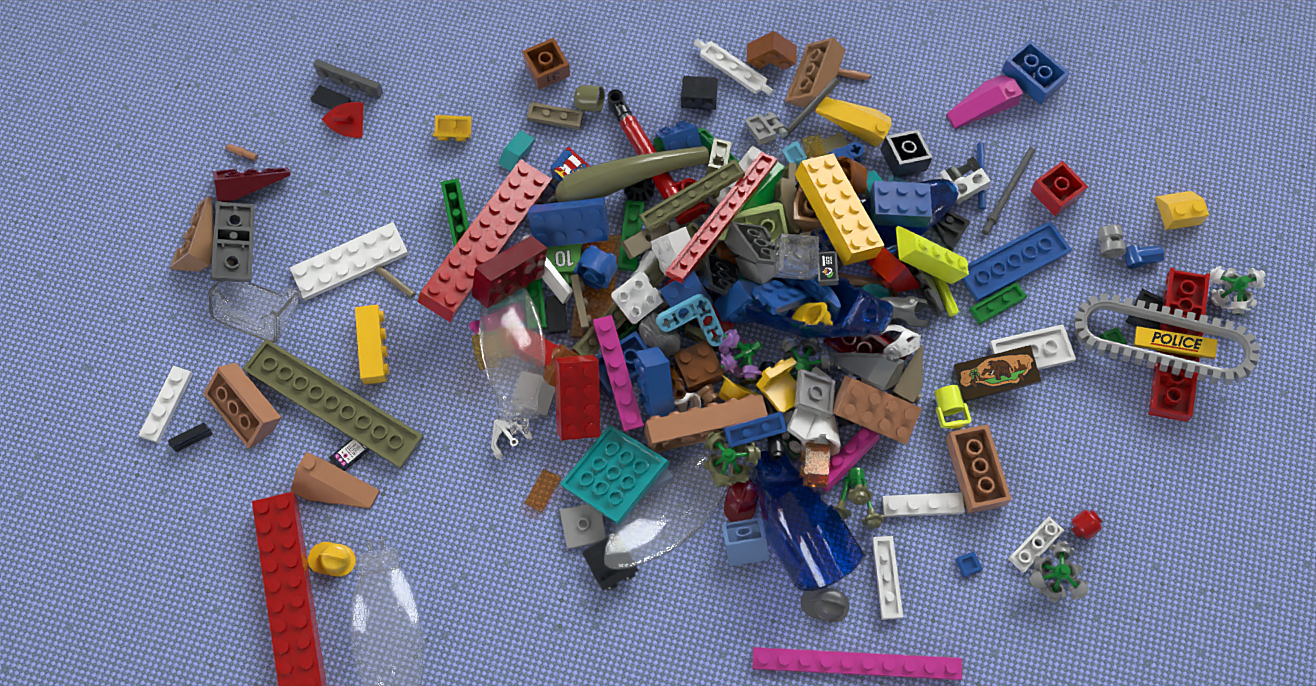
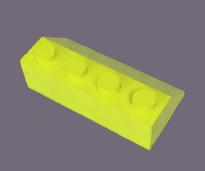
[896,226,969,284]

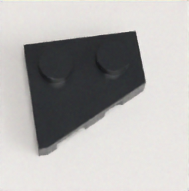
[929,204,970,251]

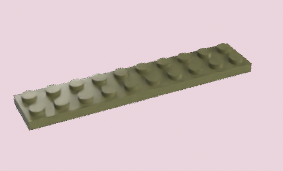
[243,339,424,469]

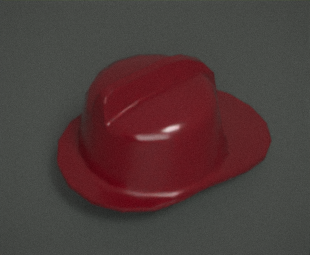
[724,479,759,522]

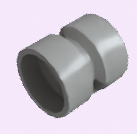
[1097,224,1126,259]

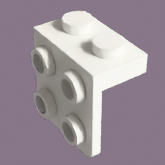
[611,271,663,324]

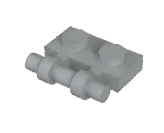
[744,112,788,145]

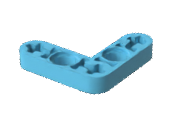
[656,294,724,346]

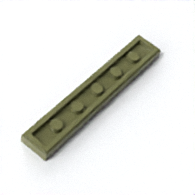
[639,159,746,232]

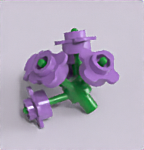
[719,329,763,381]

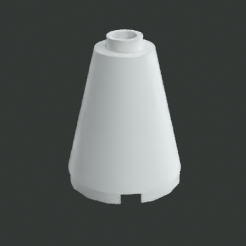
[801,413,841,457]

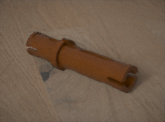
[669,364,686,400]

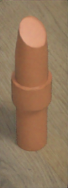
[837,69,871,80]
[225,144,258,161]

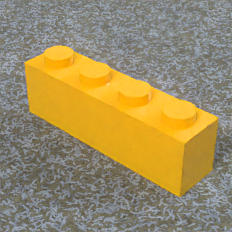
[355,304,390,385]

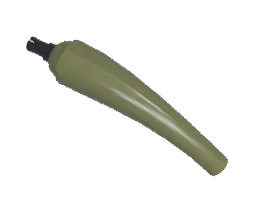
[536,146,709,205]

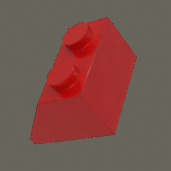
[867,247,920,292]

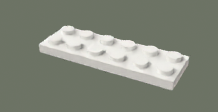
[290,222,409,301]

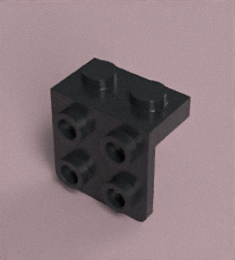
[681,76,718,110]
[582,533,639,591]

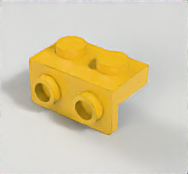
[433,115,472,142]

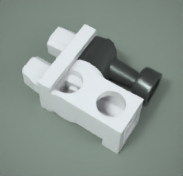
[933,156,991,206]

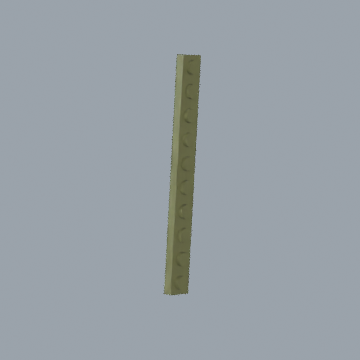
[571,221,700,355]

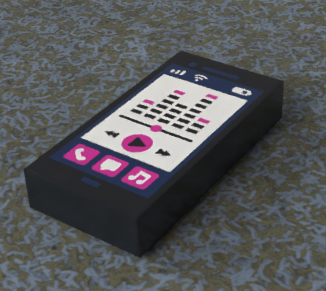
[329,439,369,471]

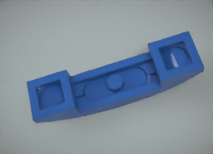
[779,261,841,321]

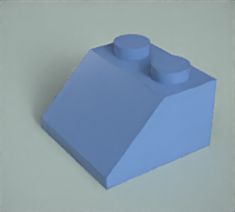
[722,517,769,566]

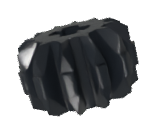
[624,178,655,202]

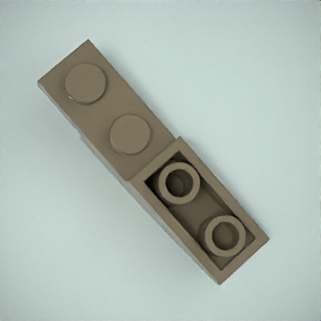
[775,162,801,239]

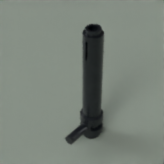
[740,361,784,461]

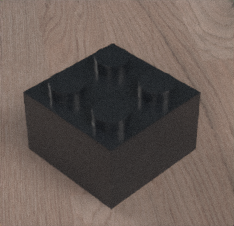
[880,129,933,178]

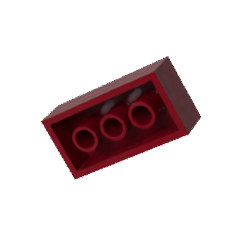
[472,235,547,309]

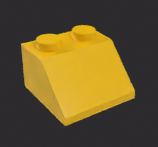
[1155,191,1209,230]

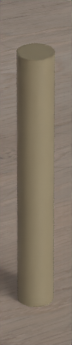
[374,266,416,298]

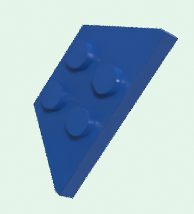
[752,280,813,315]

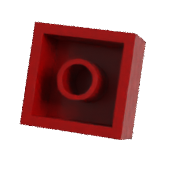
[1030,161,1088,217]

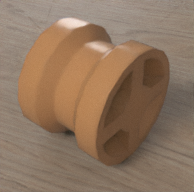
[697,384,720,407]

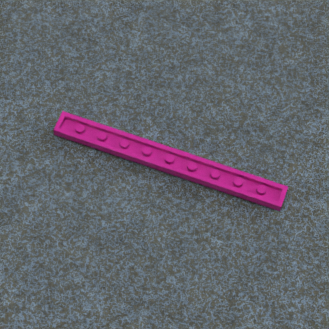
[752,647,962,680]

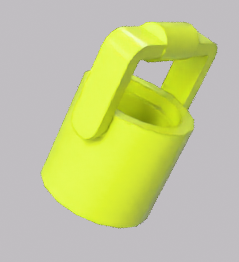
[934,385,971,429]

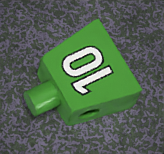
[547,243,582,287]

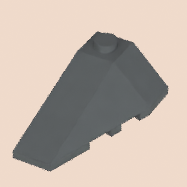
[828,352,905,391]

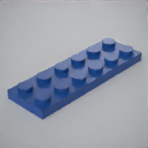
[961,221,1072,302]

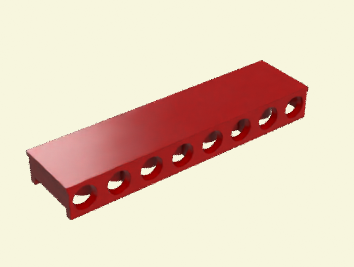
[1148,267,1210,422]

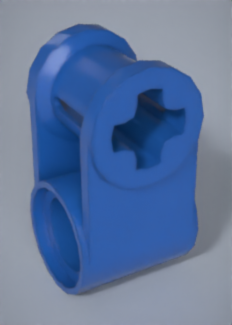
[828,142,864,163]

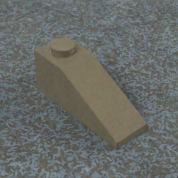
[891,345,923,405]

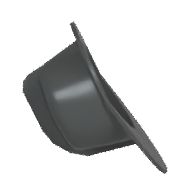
[801,586,849,622]

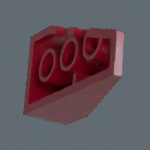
[212,168,291,203]

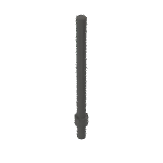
[982,147,1035,235]

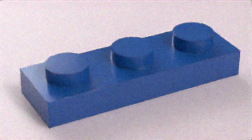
[723,411,787,448]

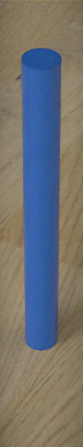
[977,142,986,210]

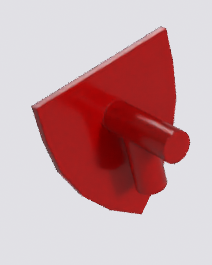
[322,102,364,138]

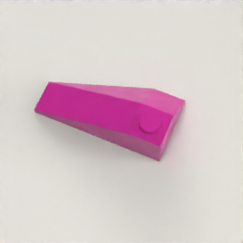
[947,75,1023,129]

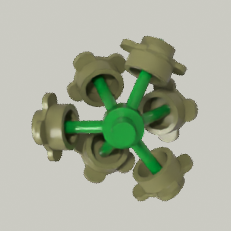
[703,431,761,488]

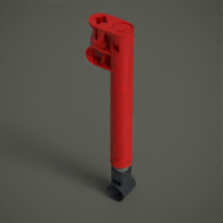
[607,89,710,225]

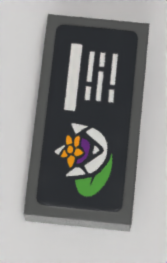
[817,251,838,286]

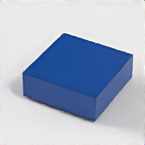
[954,551,983,578]

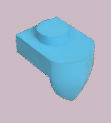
[781,141,807,169]

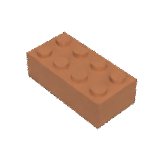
[833,375,922,445]
[945,424,1012,514]

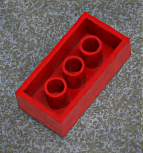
[554,355,600,441]

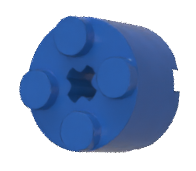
[574,245,618,290]

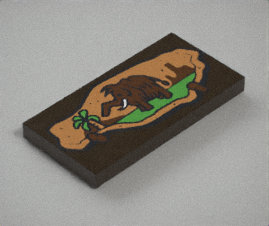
[954,345,1041,402]

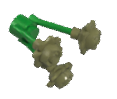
[827,468,885,529]

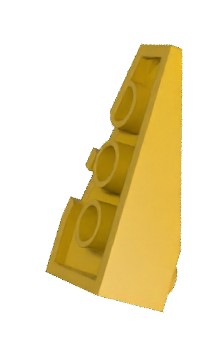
[815,97,892,148]

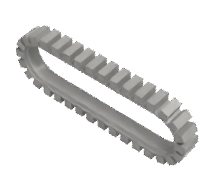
[1074,294,1260,385]

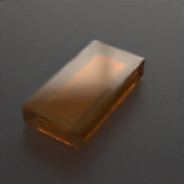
[524,468,561,513]

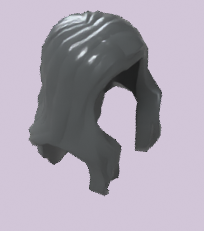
[873,296,929,333]
[639,307,681,357]

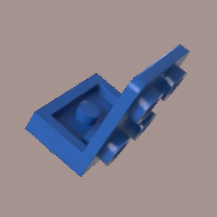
[655,120,702,151]

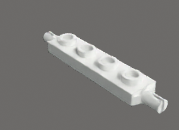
[694,38,774,96]

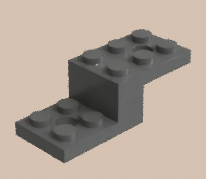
[211,202,255,283]

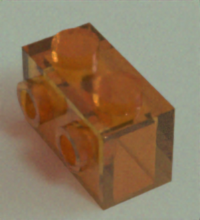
[800,442,830,488]

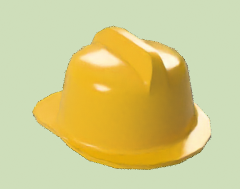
[791,302,833,333]
[719,375,760,401]
[308,542,356,577]

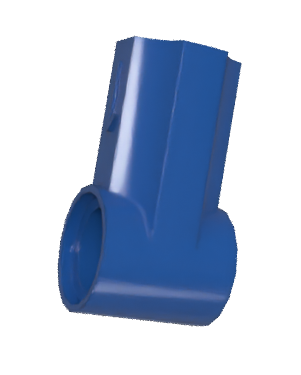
[1124,245,1164,269]

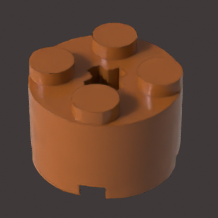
[836,156,868,195]

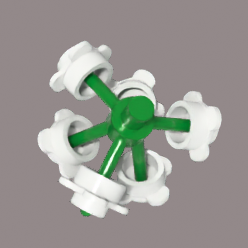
[1209,266,1265,316]

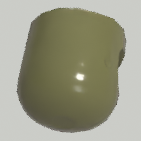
[574,85,605,112]

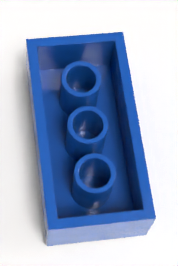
[528,197,610,247]

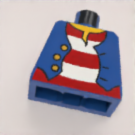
[549,146,590,190]

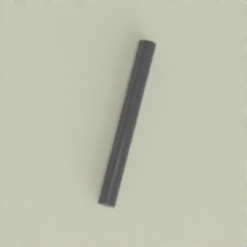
[786,77,840,135]

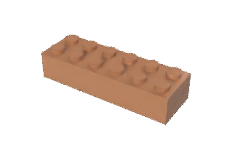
[644,394,768,453]

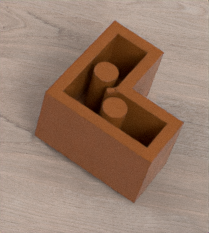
[746,31,797,70]

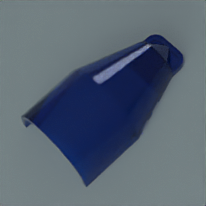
[745,255,894,339]
[752,451,866,591]

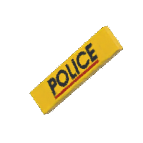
[1133,327,1218,360]

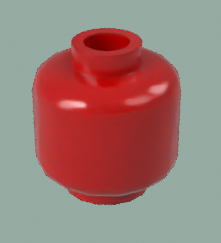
[1071,510,1103,540]

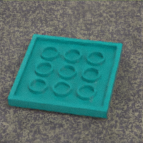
[560,425,670,526]

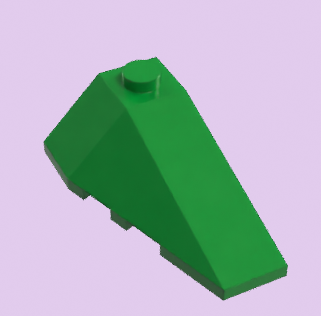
[739,162,784,212]

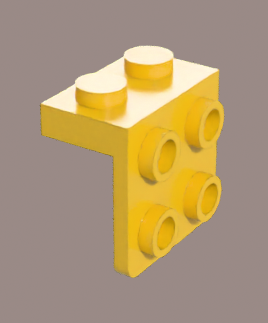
[756,357,797,414]

